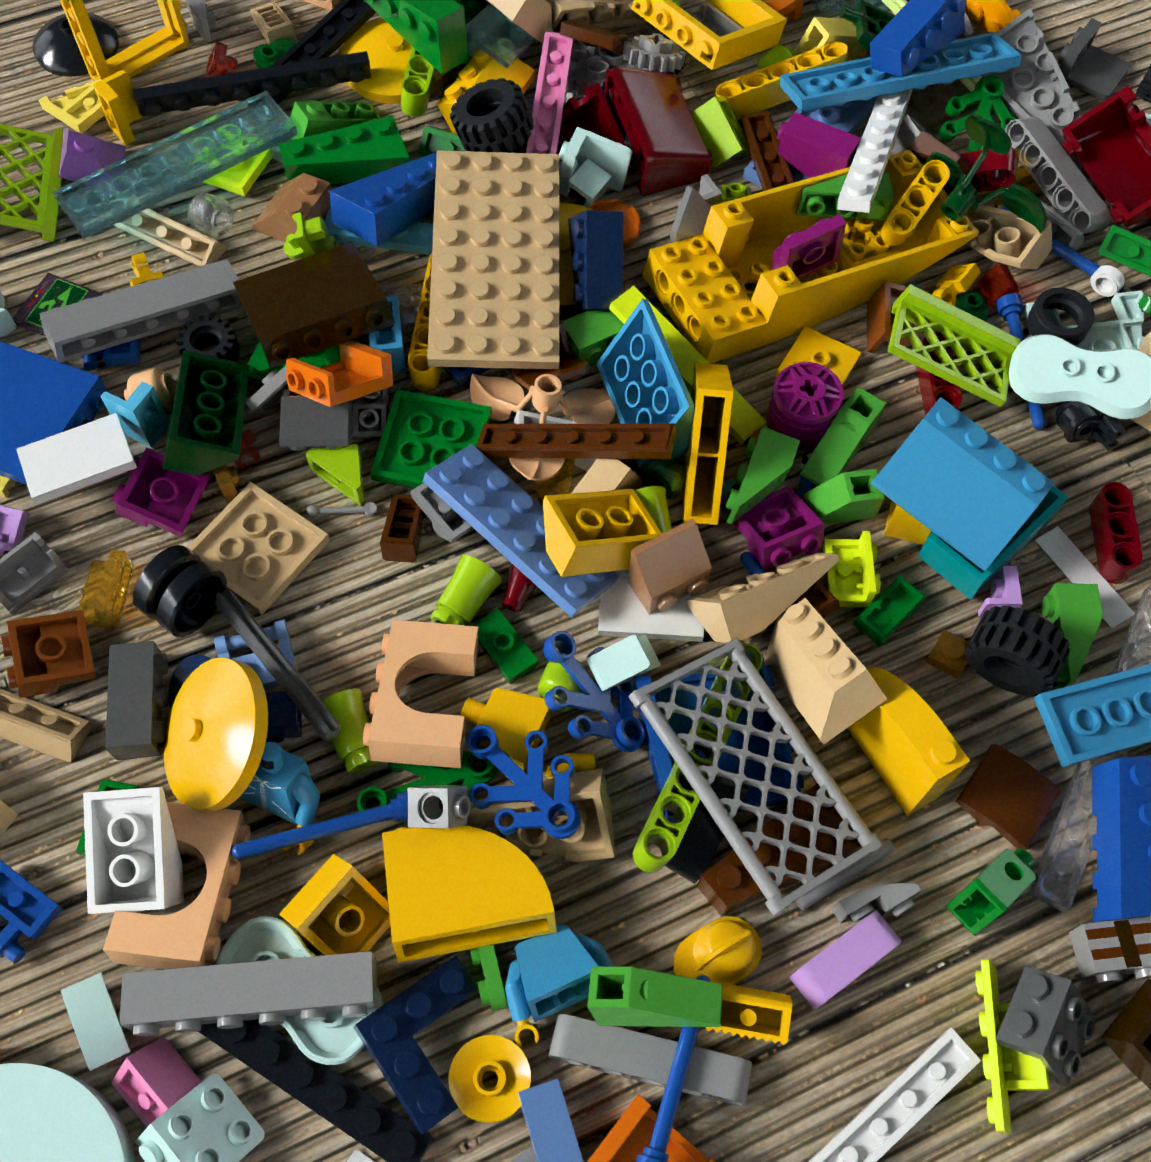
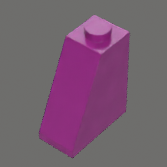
[777,112,861,178]

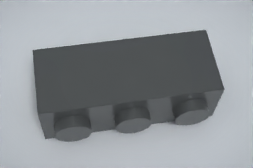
[105,641,168,760]

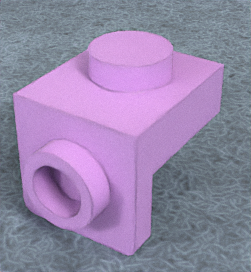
[0,505,29,556]

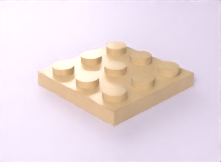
[187,481,330,615]

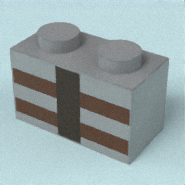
[1069,916,1151,984]

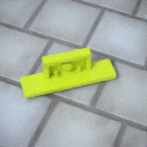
[975,959,1050,1134]

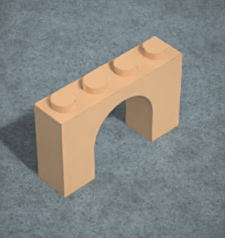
[363,620,479,768]
[103,802,250,969]

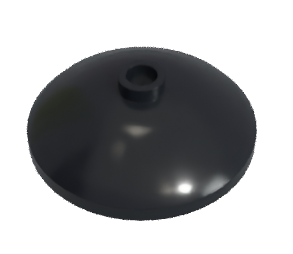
[33,12,119,77]

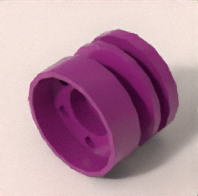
[766,362,843,450]

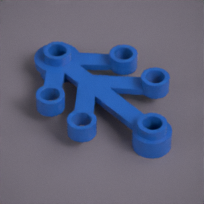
[543,631,645,752]
[466,725,581,839]

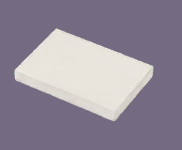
[16,413,137,505]
[598,569,705,642]

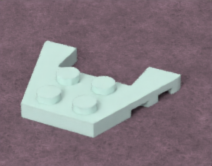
[1023,290,1144,351]

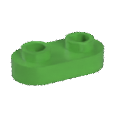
[470,945,508,1012]

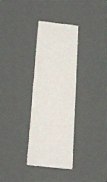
[1035,526,1135,628]

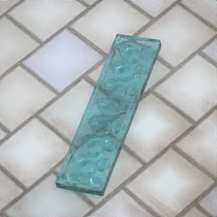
[52,91,298,239]

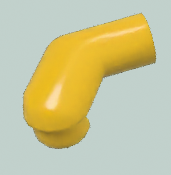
[545,753,595,779]

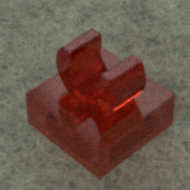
[205,41,238,77]
[976,262,1019,308]
[234,429,260,471]

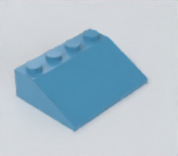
[596,299,695,468]
[870,397,1055,571]

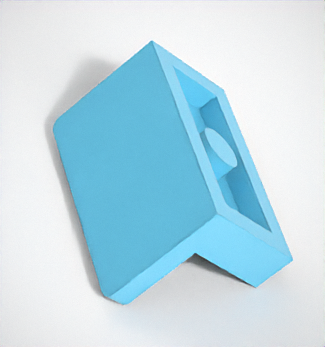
[100,381,170,448]

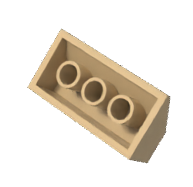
[765,598,887,744]

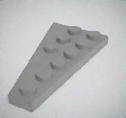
[981,8,1085,173]

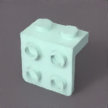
[559,127,633,197]
[135,1074,265,1162]

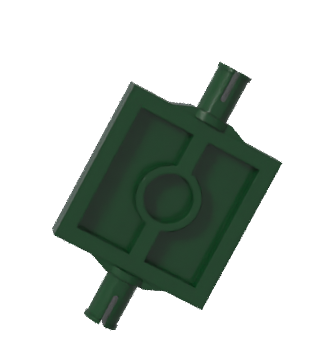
[839,0,895,50]

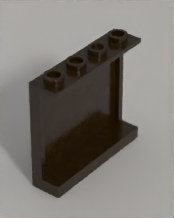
[233,242,394,368]

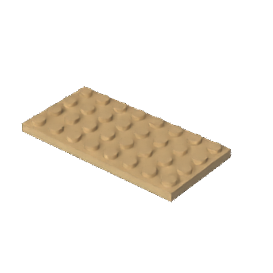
[427,150,559,369]

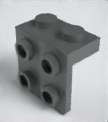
[1059,18,1130,100]
[996,966,1095,1087]

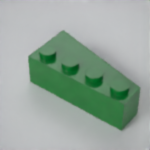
[365,0,468,75]
[278,115,410,185]

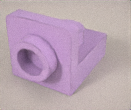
[978,566,1023,619]

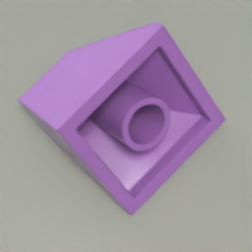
[59,128,126,195]

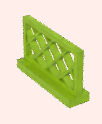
[0,124,64,242]
[888,284,1021,407]

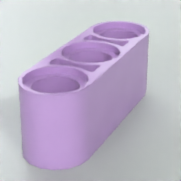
[789,910,902,1011]

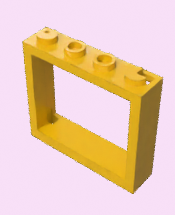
[60,0,190,80]
[632,0,787,70]

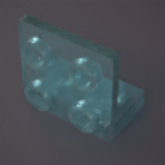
[466,5,534,68]

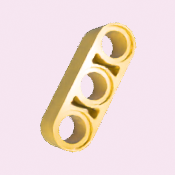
[881,160,950,246]

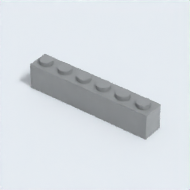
[39,259,242,363]
[119,951,378,1037]

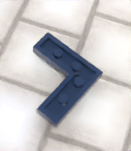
[354,956,479,1135]

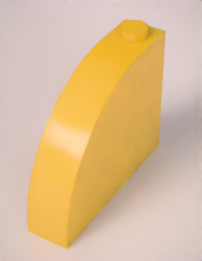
[683,362,733,525]
[847,667,970,816]
[382,825,557,963]

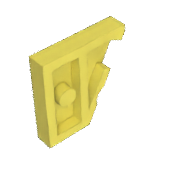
[39,79,105,133]

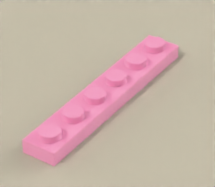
[526,32,573,154]

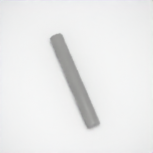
[795,838,895,911]

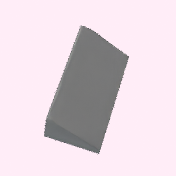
[1040,200,1084,251]

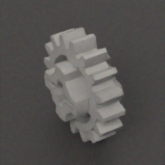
[622,33,686,72]

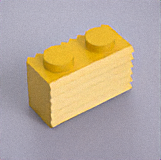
[705,981,793,1045]

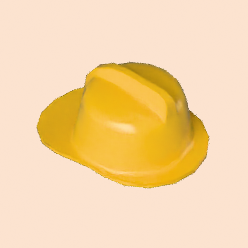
[673,916,762,985]

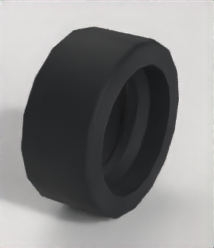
[1027,287,1095,346]

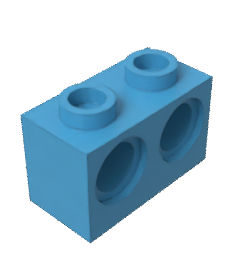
[369,295,407,372]

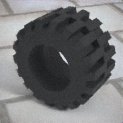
[450,78,534,153]
[965,606,1070,696]

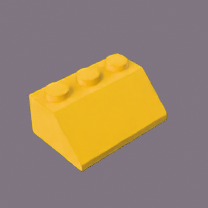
[437,47,537,133]
[543,489,662,577]

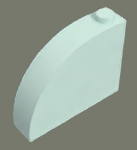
[0,1063,136,1162]

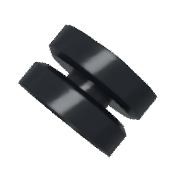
[133,545,227,637]

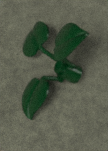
[926,112,1046,233]

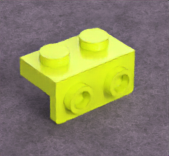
[822,531,881,607]

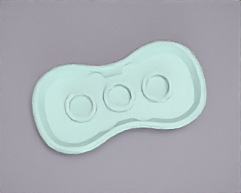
[1009,334,1151,419]
[215,916,383,1065]

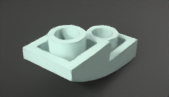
[61,972,130,1071]

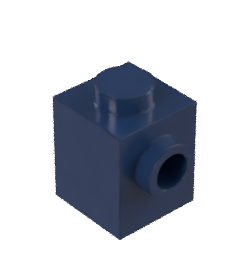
[265,691,302,743]

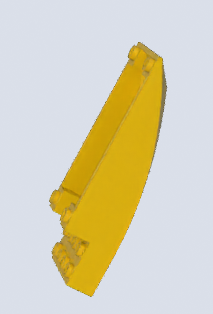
[642,150,979,364]

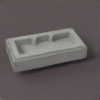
[246,359,304,412]

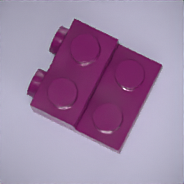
[772,214,846,279]
[112,447,210,537]
[729,486,824,569]

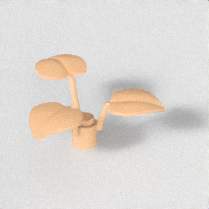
[470,373,616,481]

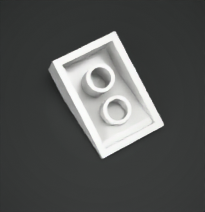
[83,787,184,914]

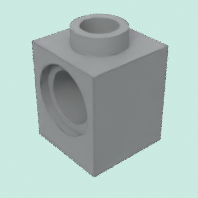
[407,785,471,828]

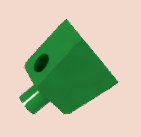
[945,848,1036,935]

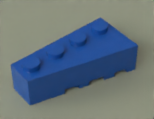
[870,0,967,77]
[329,153,437,247]
[1092,756,1151,923]

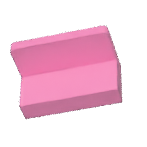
[111,1037,202,1127]

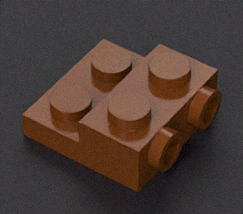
[1,610,96,698]

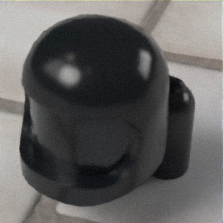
[1055,401,1126,451]

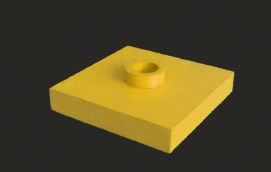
[776,326,862,386]

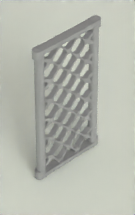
[628,638,884,916]

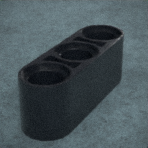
[665,776,749,884]

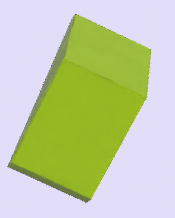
[306,444,365,506]

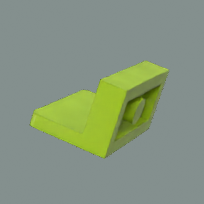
[691,96,749,167]

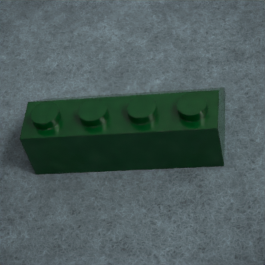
[162,350,250,476]

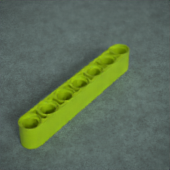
[633,643,763,873]

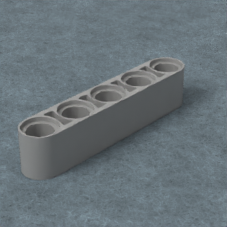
[1005,117,1111,234]
[548,1014,752,1106]

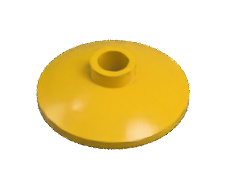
[448,1035,531,1123]

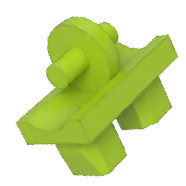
[283,212,338,260]

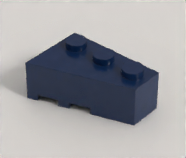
[568,210,623,311]

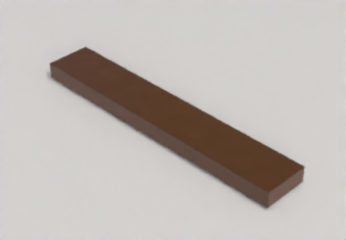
[476,423,677,459]

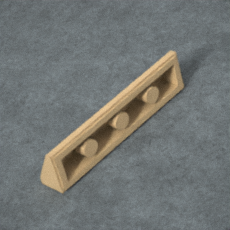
[108,195,227,267]
[0,689,93,762]

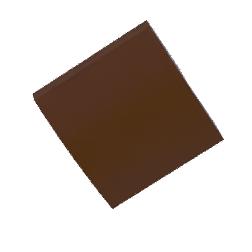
[560,19,631,54]
[955,744,1061,849]

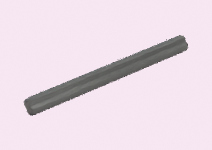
[215,589,341,741]

